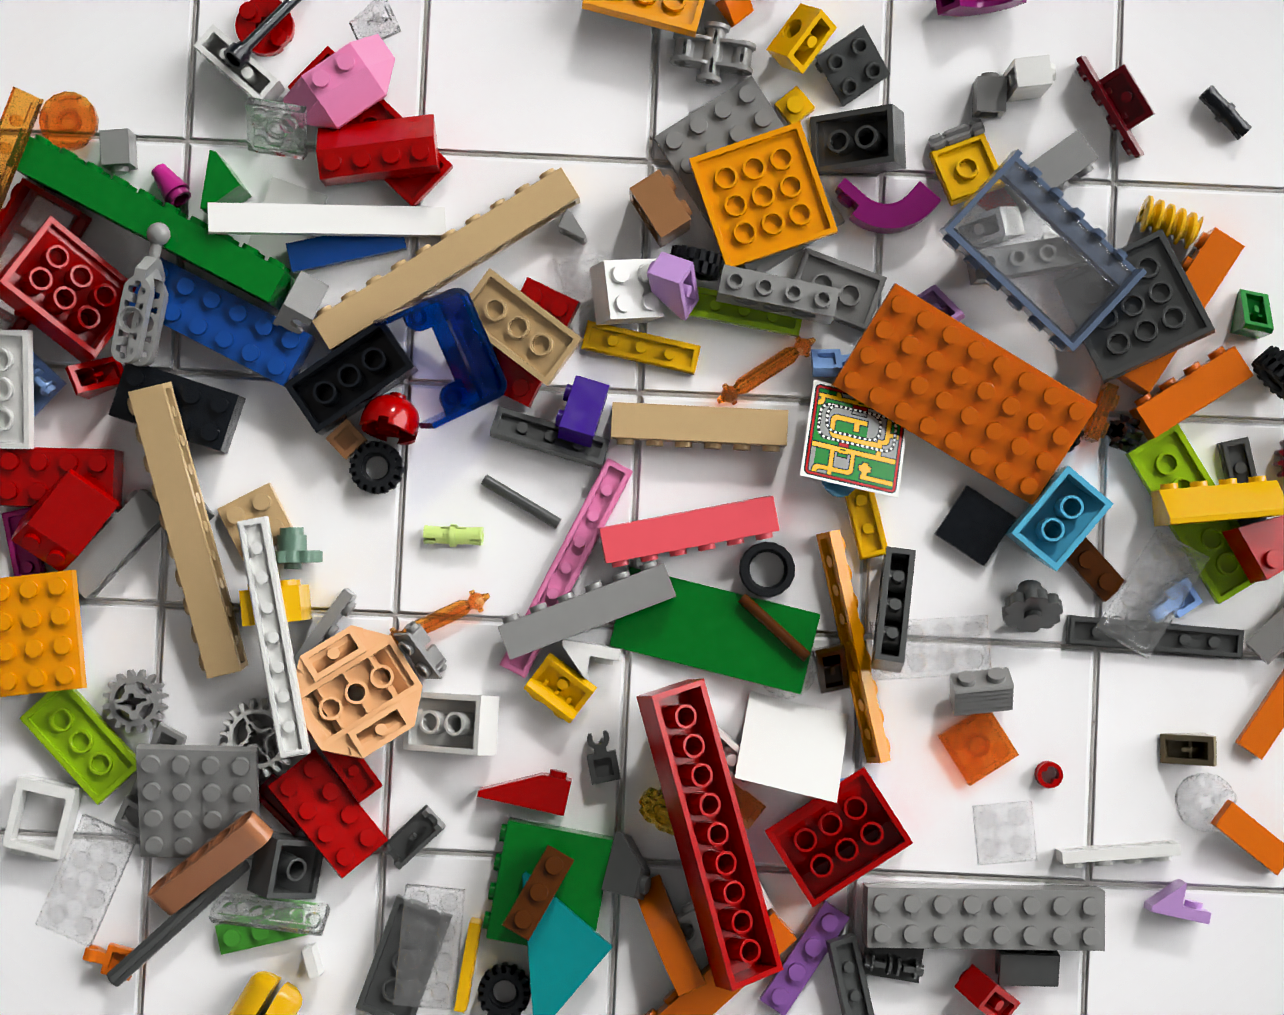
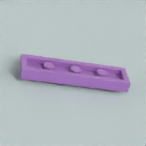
[759,900,850,1015]

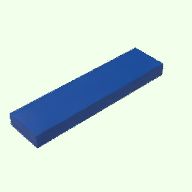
[286,236,407,274]

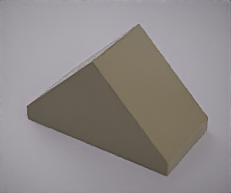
[1160,733,1217,767]

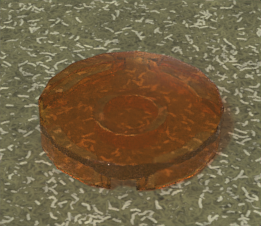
[39,91,99,151]

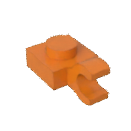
[82,942,134,981]

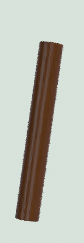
[738,594,811,662]

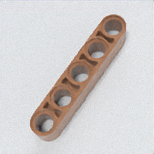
[147,810,273,916]

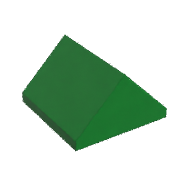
[200,150,252,215]

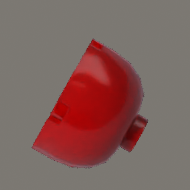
[359,392,420,445]

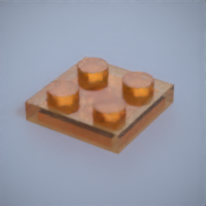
[937,712,1019,786]

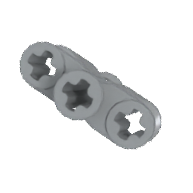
[669,21,756,86]

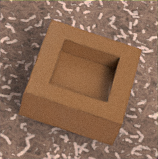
[325,418,368,460]

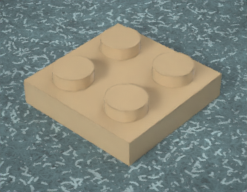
[217,483,293,561]

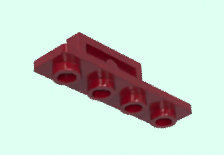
[1076,56,1156,158]

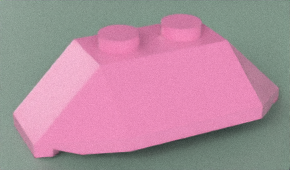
[283,34,395,129]

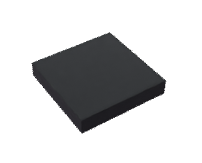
[934,485,1016,566]

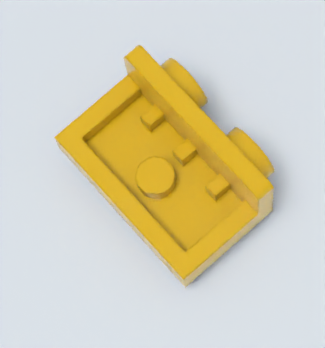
[524,652,597,723]

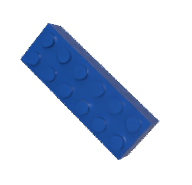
[129,257,317,387]

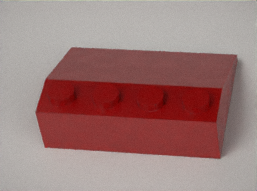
[0,215,137,363]
[764,767,913,907]

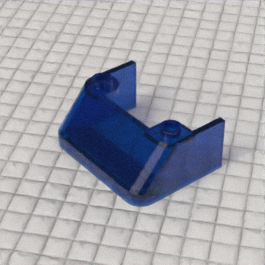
[373,288,507,429]

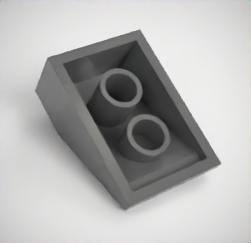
[810,103,906,175]

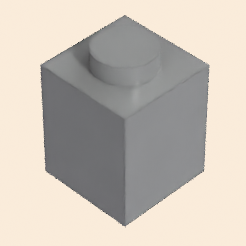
[972,72,1007,119]
[99,128,138,175]

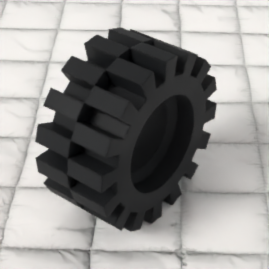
[670,245,723,281]
[1251,346,1284,400]
[349,441,404,494]
[477,962,531,1015]

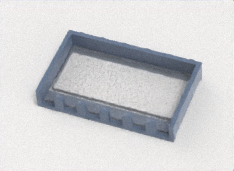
[939,149,1147,352]

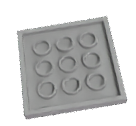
[136,744,260,860]

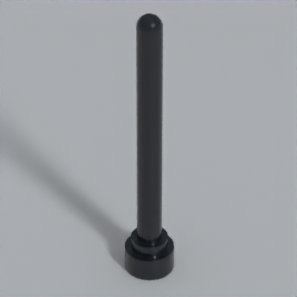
[224,0,302,69]

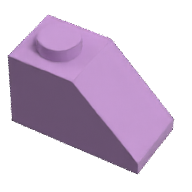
[647,252,699,321]

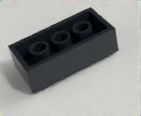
[283,318,418,436]
[108,364,246,453]

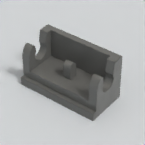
[383,804,446,870]
[995,950,1060,987]

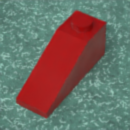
[477,769,572,816]

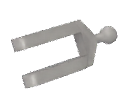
[111,222,171,367]

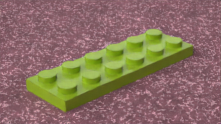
[1125,424,1255,604]

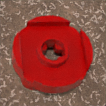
[235,0,295,57]

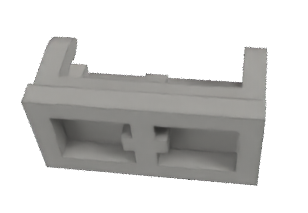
[273,270,329,334]

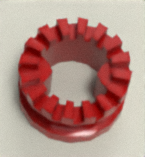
[1034,761,1063,788]

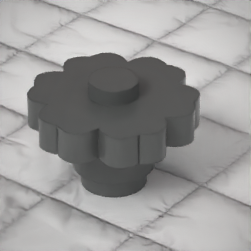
[1001,580,1063,632]

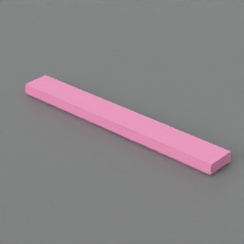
[499,458,633,678]

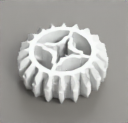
[220,697,291,777]

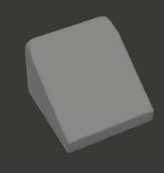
[558,208,587,245]

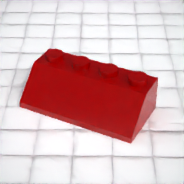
[316,114,441,187]

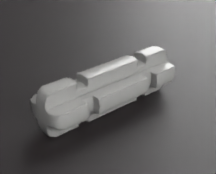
[928,119,985,151]

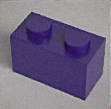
[554,375,610,448]

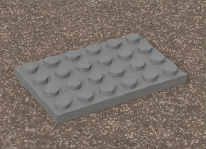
[654,76,845,273]

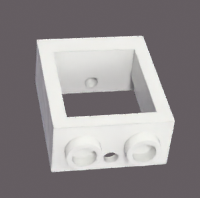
[2,774,83,862]

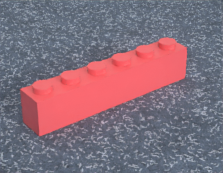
[598,495,780,568]

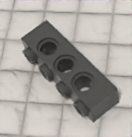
[870,546,916,673]

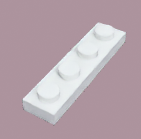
[1056,840,1181,868]

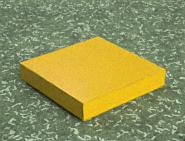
[929,133,1005,207]

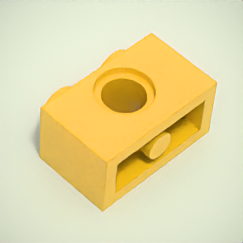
[766,3,837,74]

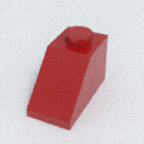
[954,964,1021,1015]

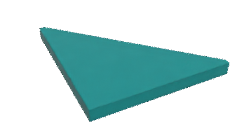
[522,871,613,1015]

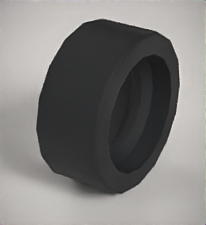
[739,542,795,597]

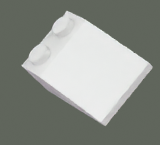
[403,692,500,756]

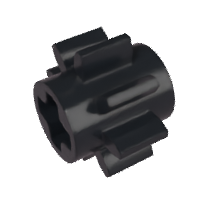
[1105,414,1145,452]

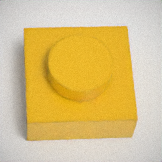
[774,86,815,125]

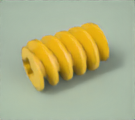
[1136,195,1204,249]

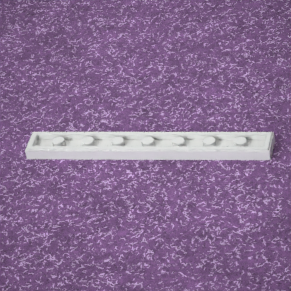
[207,202,446,237]
[237,516,311,759]

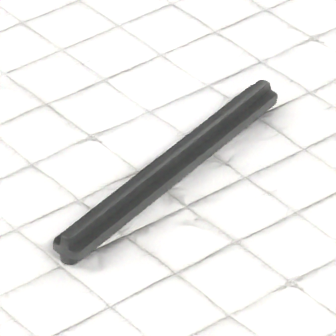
[106,859,250,987]

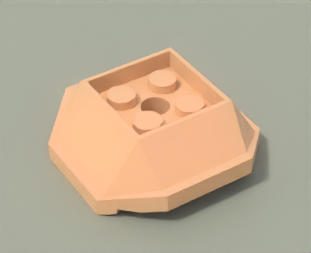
[296,625,423,759]

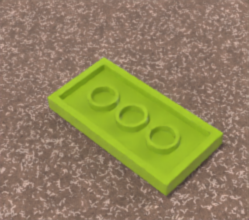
[19,689,137,805]

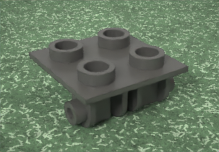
[815,25,890,107]
[862,946,924,983]

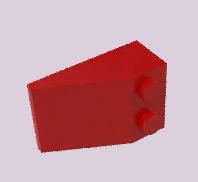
[11,468,120,571]

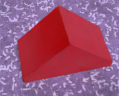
[65,356,123,399]

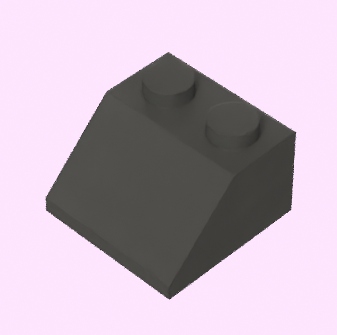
[247,832,323,899]

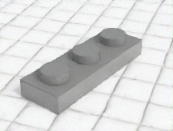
[294,588,357,665]

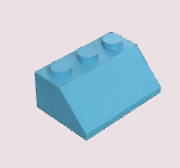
[1005,465,1114,571]

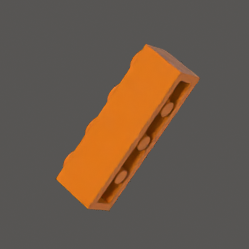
[1129,346,1254,440]

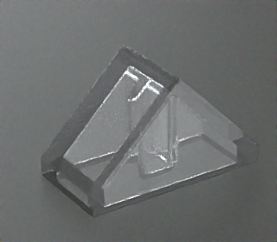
[349,0,402,40]

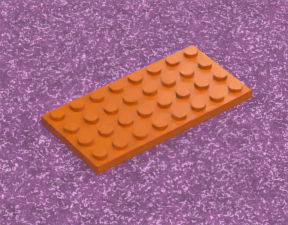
[832,283,1097,505]

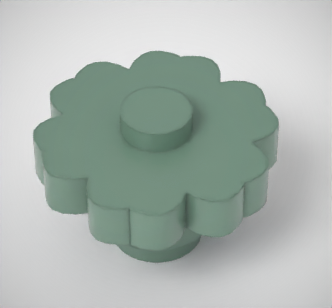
[275,527,323,569]

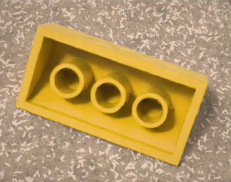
[1151,476,1284,527]

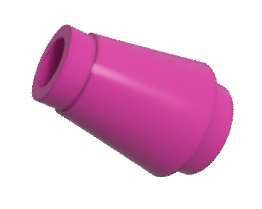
[151,164,191,207]

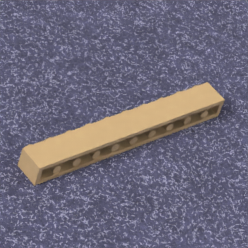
[312,167,580,351]
[127,381,249,679]

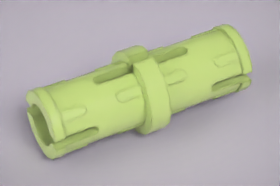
[423,524,484,547]

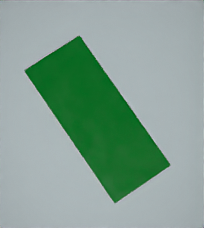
[609,567,820,694]

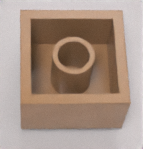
[629,169,693,248]

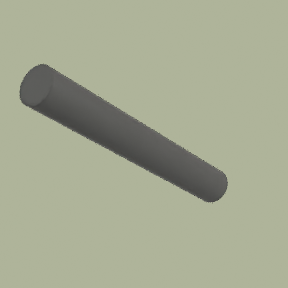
[481,474,562,529]

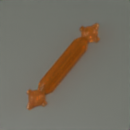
[716,336,816,405]
[389,589,490,646]

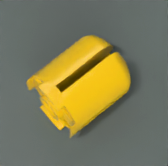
[228,971,303,1015]

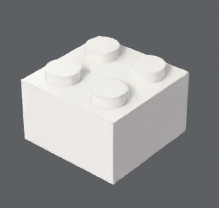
[590,259,664,325]

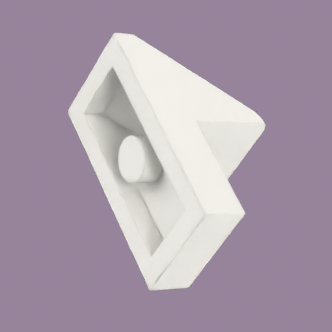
[562,639,621,679]

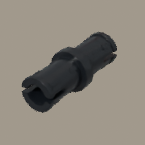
[1198,85,1252,140]

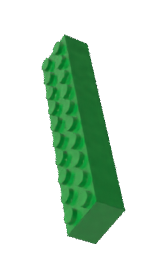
[7,133,295,310]

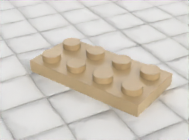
[455,268,583,386]

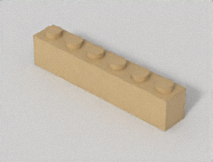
[611,402,789,452]

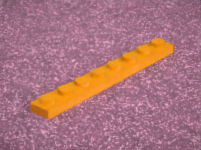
[816,529,891,763]

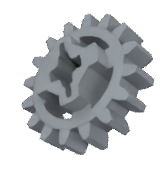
[102,669,169,733]

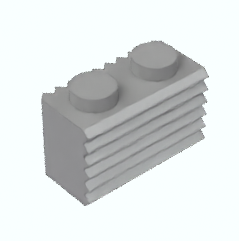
[949,667,1014,716]

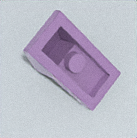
[1143,879,1212,924]

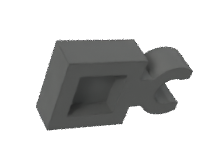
[587,730,621,785]

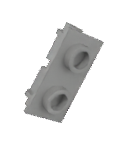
[393,621,447,679]

